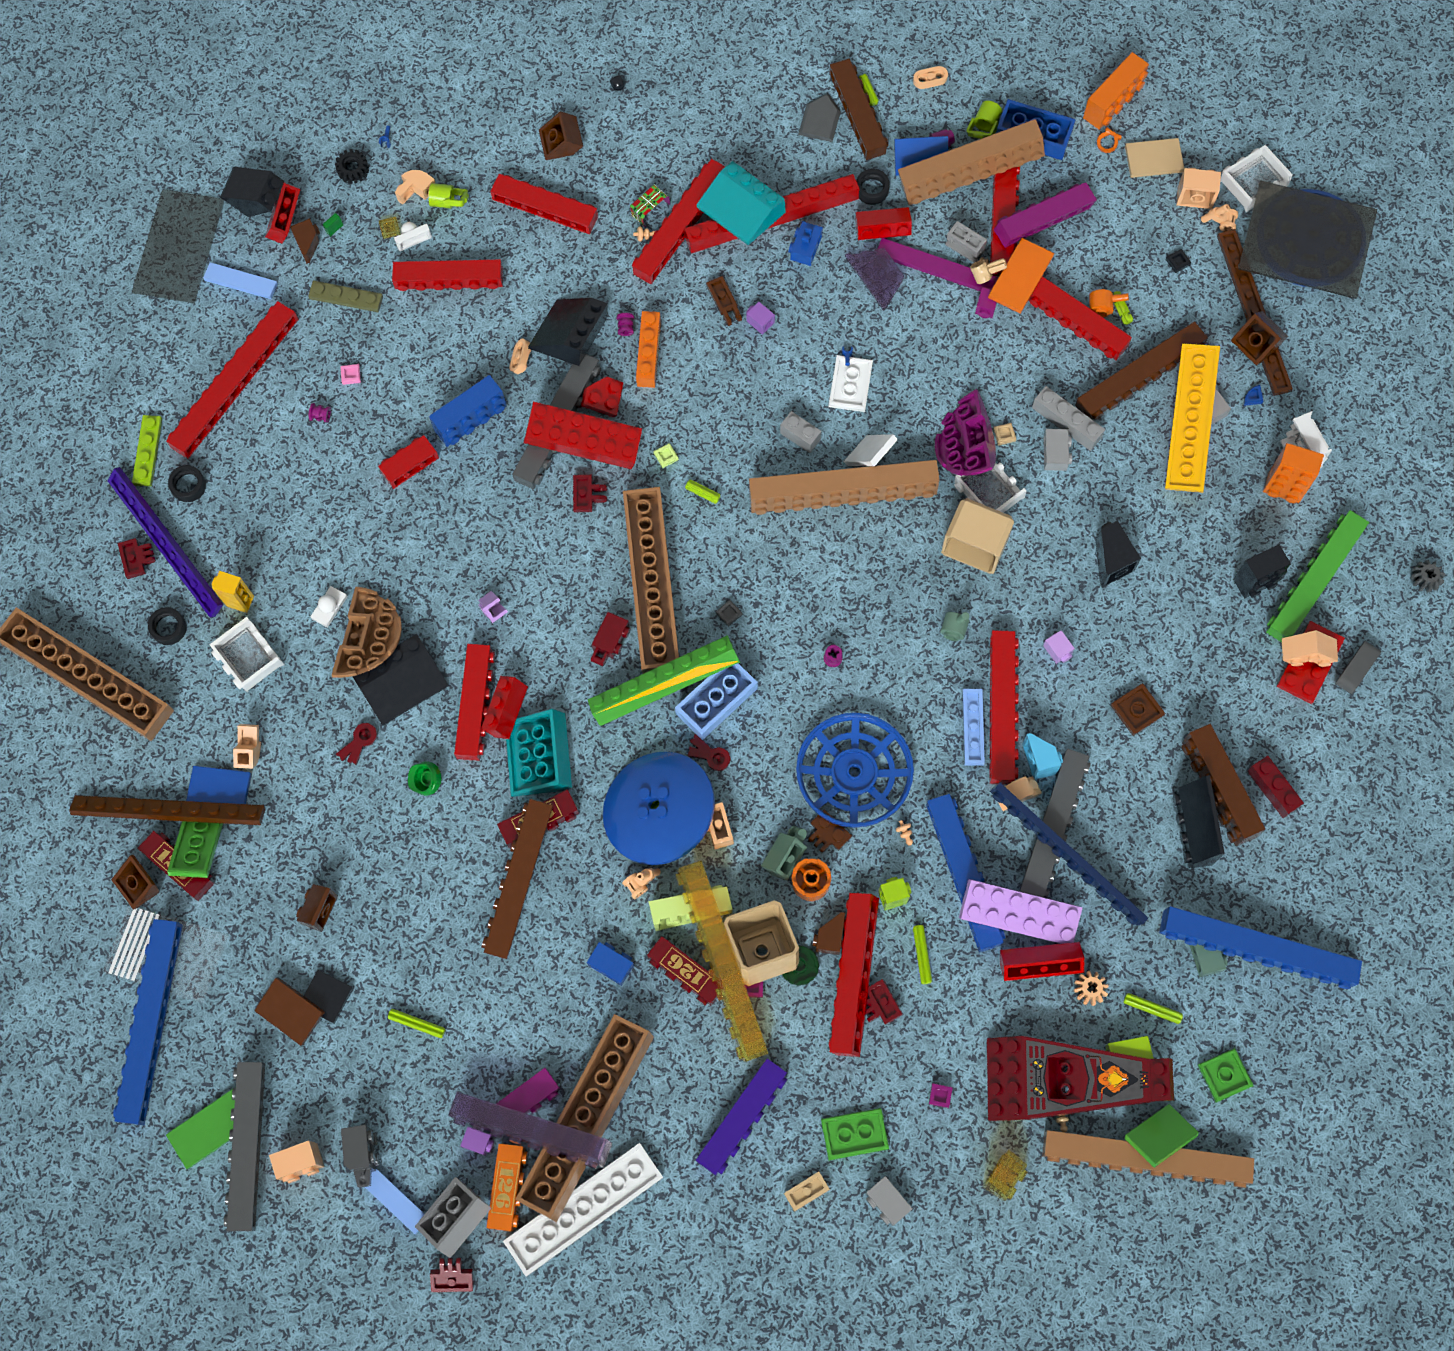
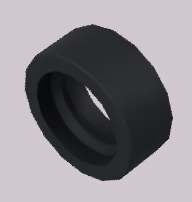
[856,168,890,205]
[168,465,206,502]
[148,607,187,645]

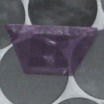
[845,248,904,311]

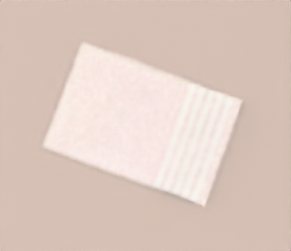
[103,905,229,1003]

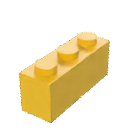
[212,571,254,613]

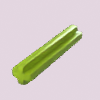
[913,925,932,984]
[1124,993,1183,1024]
[388,1009,445,1038]

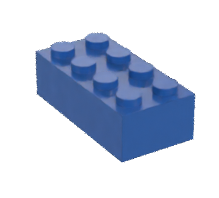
[996,99,1076,160]
[429,375,507,447]

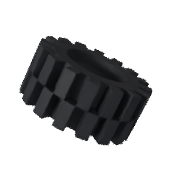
[335,149,369,184]

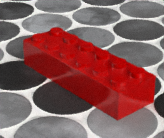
[523,401,642,469]

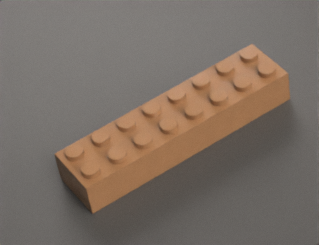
[898,119,1045,205]

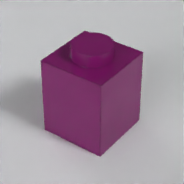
[975,287,997,318]

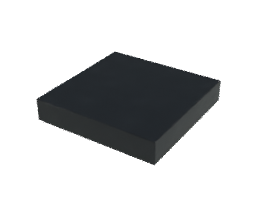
[304,970,354,1024]

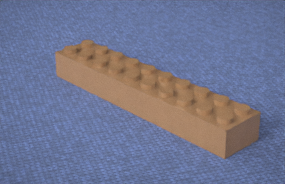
[749,460,940,515]
[623,487,679,674]
[0,607,174,742]
[515,1014,654,1223]

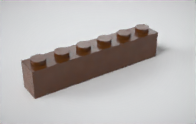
[829,58,888,160]

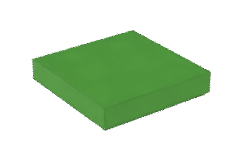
[1198,1048,1253,1102]

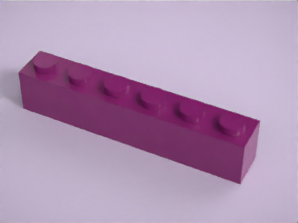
[994,182,1097,247]

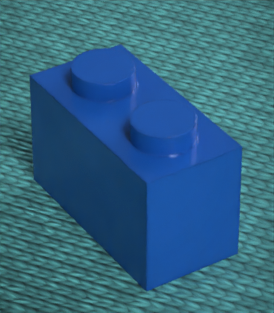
[586,942,634,986]

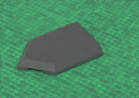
[798,93,841,142]

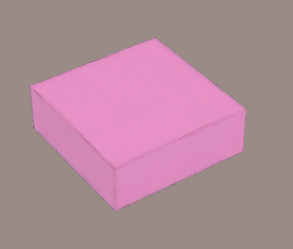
[341,364,361,385]

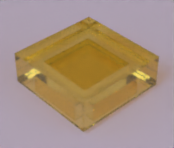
[379,216,401,239]

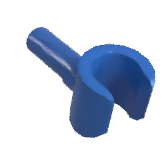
[379,125,391,148]
[842,346,853,366]

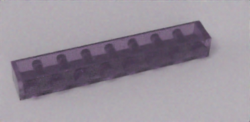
[448,1092,612,1169]

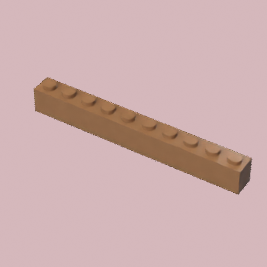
[1042,1130,1254,1188]

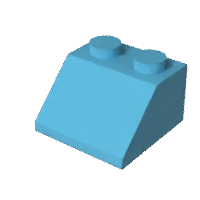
[1022,733,1063,780]

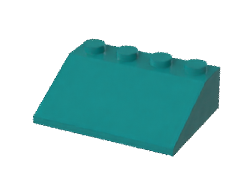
[696,161,786,245]
[506,709,572,797]

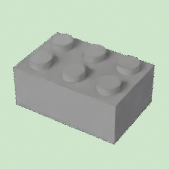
[415,1177,491,1258]

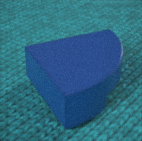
[1244,385,1264,406]

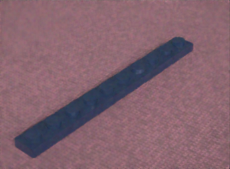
[989,783,1148,926]

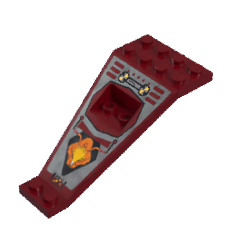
[987,1036,1174,1121]

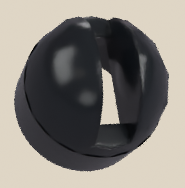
[610,75,625,91]

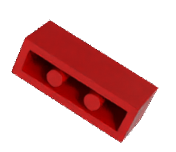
[265,183,300,244]
[855,207,912,240]
[378,435,439,489]
[481,676,528,739]

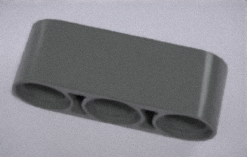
[1335,640,1382,695]

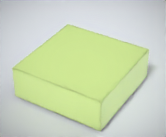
[653,443,679,468]

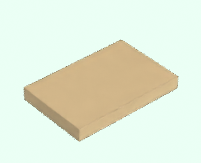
[1125,138,1184,178]

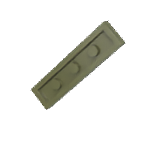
[308,280,383,313]

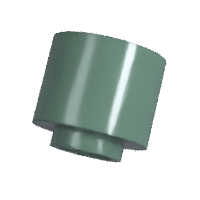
[940,612,970,641]

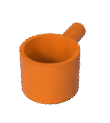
[1089,289,1129,318]

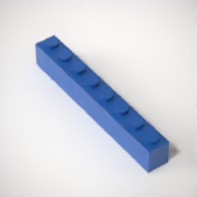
[926,794,1005,953]

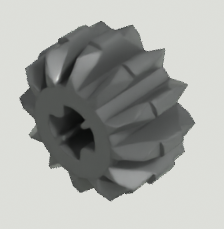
[1411,560,1445,593]

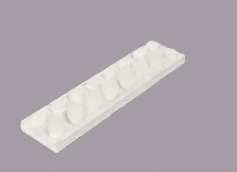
[503,1143,663,1277]

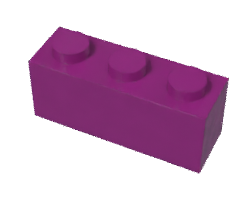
[495,1068,561,1126]

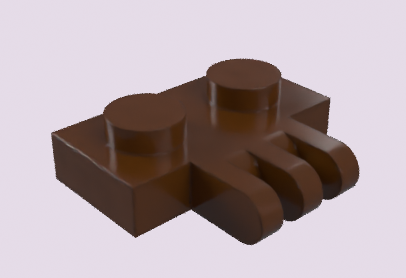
[808,809,852,853]

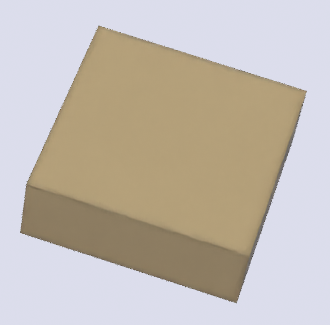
[993,423,1016,446]

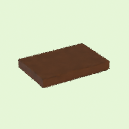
[254,977,325,1046]

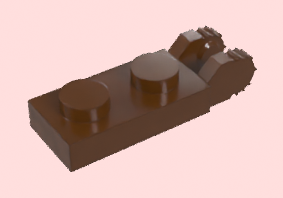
[706,276,742,326]

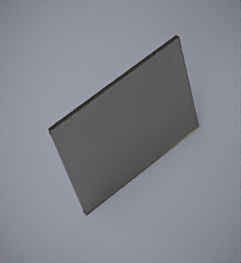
[1238,180,1378,299]

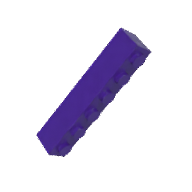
[695,1059,788,1176]

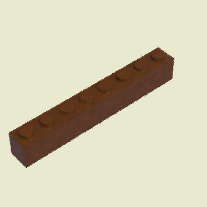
[1075,321,1208,420]
[481,799,553,959]

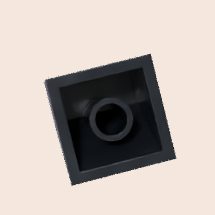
[220,167,284,217]
[1095,520,1141,588]

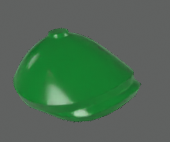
[408,761,442,796]

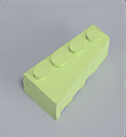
[648,885,733,931]

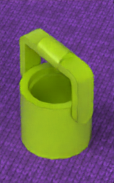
[966,101,1003,139]
[429,183,469,209]

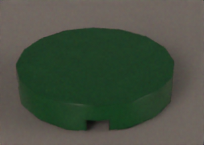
[782,945,819,986]

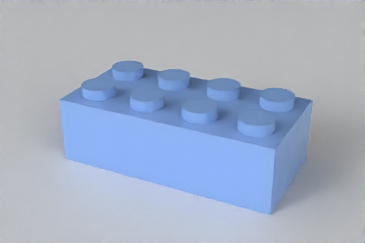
[675,663,758,740]

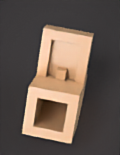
[395,170,435,204]
[233,724,261,769]
[999,776,1042,811]

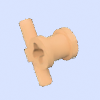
[1201,204,1238,232]
[622,868,661,899]

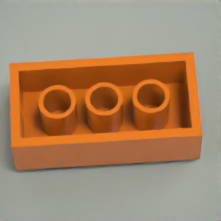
[1083,52,1149,130]
[1263,443,1324,503]

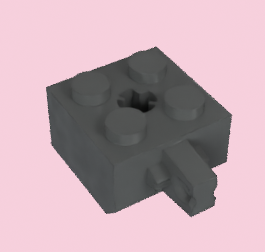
[341,1125,380,1188]

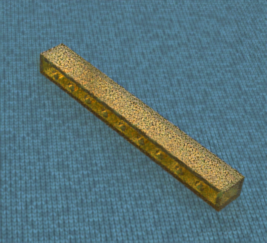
[675,860,769,1062]

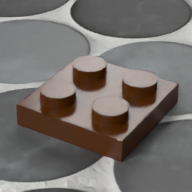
[1110,683,1166,736]

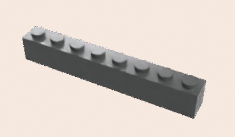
[512,354,601,490]
[1019,748,1091,898]
[224,1062,265,1231]

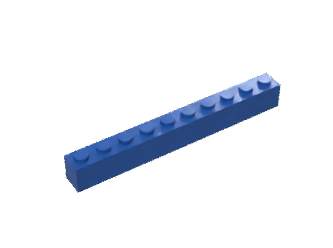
[1159,906,1362,989]
[113,919,183,1125]

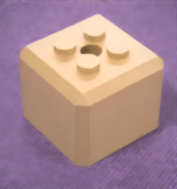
[941,498,1014,574]
[724,900,799,986]

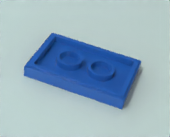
[894,136,948,176]
[186,766,252,804]

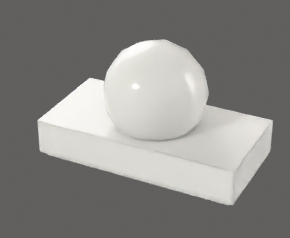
[394,222,432,251]
[311,586,348,628]

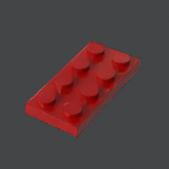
[1276,621,1345,704]

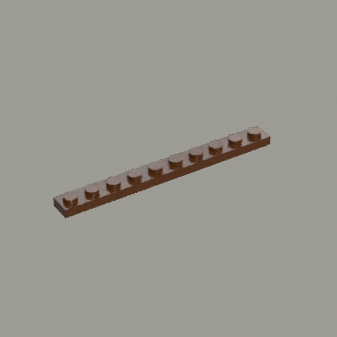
[1217,229,1293,396]
[69,795,265,825]

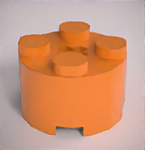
[791,858,831,902]

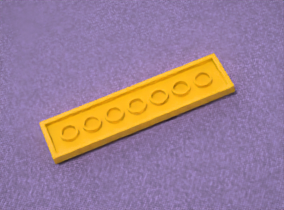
[1165,344,1220,493]

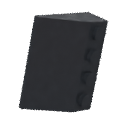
[528,298,608,366]
[352,634,449,726]
[1173,775,1225,868]

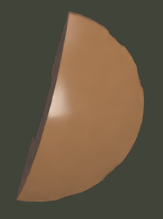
[331,587,402,678]

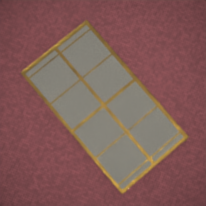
[132,189,224,304]

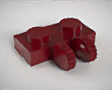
[573,475,607,513]

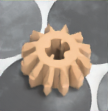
[1074,971,1109,1006]

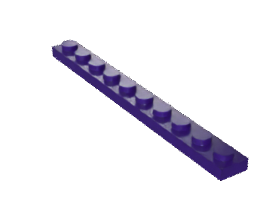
[107,467,223,618]

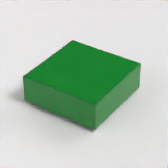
[323,213,343,237]

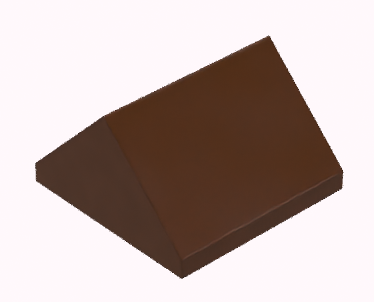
[111,855,159,910]

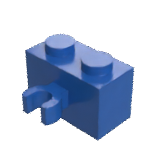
[788,221,823,266]

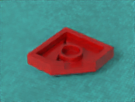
[581,377,623,417]

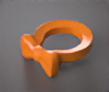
[1097,127,1122,153]

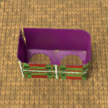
[630,184,670,227]

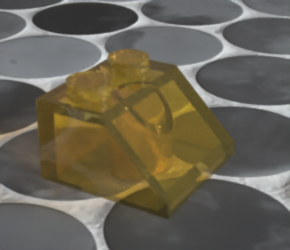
[983,1149,1028,1201]

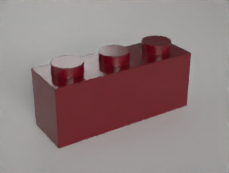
[1247,755,1304,819]

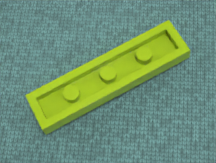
[132,415,162,486]

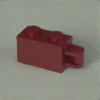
[591,612,631,667]

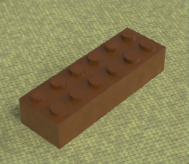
[1182,723,1266,847]

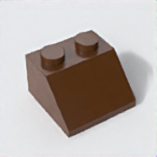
[539,111,583,160]
[1230,311,1288,366]
[296,884,338,932]

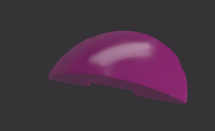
[934,389,996,476]

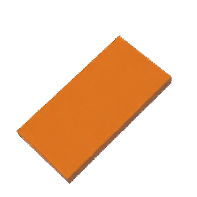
[988,238,1054,314]

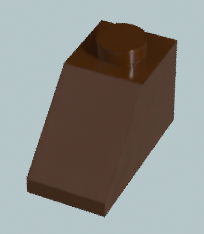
[290,218,320,264]
[812,912,845,955]

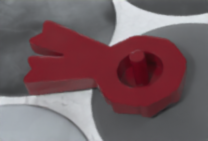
[336,723,377,765]
[687,734,731,772]

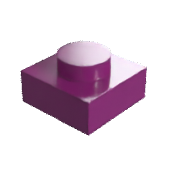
[743,981,763,998]
[928,1083,953,1109]

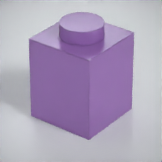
[746,302,775,335]
[460,1127,494,1156]

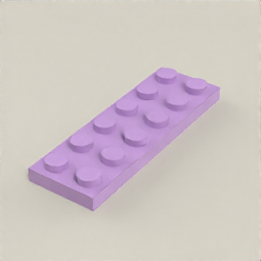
[959,879,1082,944]

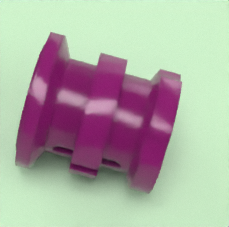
[616,313,634,336]
[308,403,331,423]
[824,645,843,667]

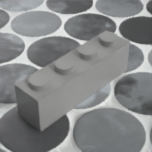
[1032,386,1105,451]

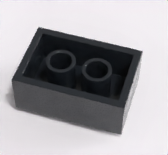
[1233,544,1291,599]

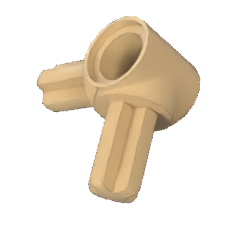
[970,257,1007,284]

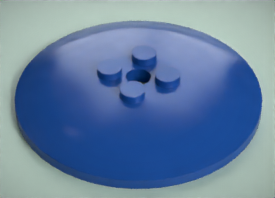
[603,752,715,865]

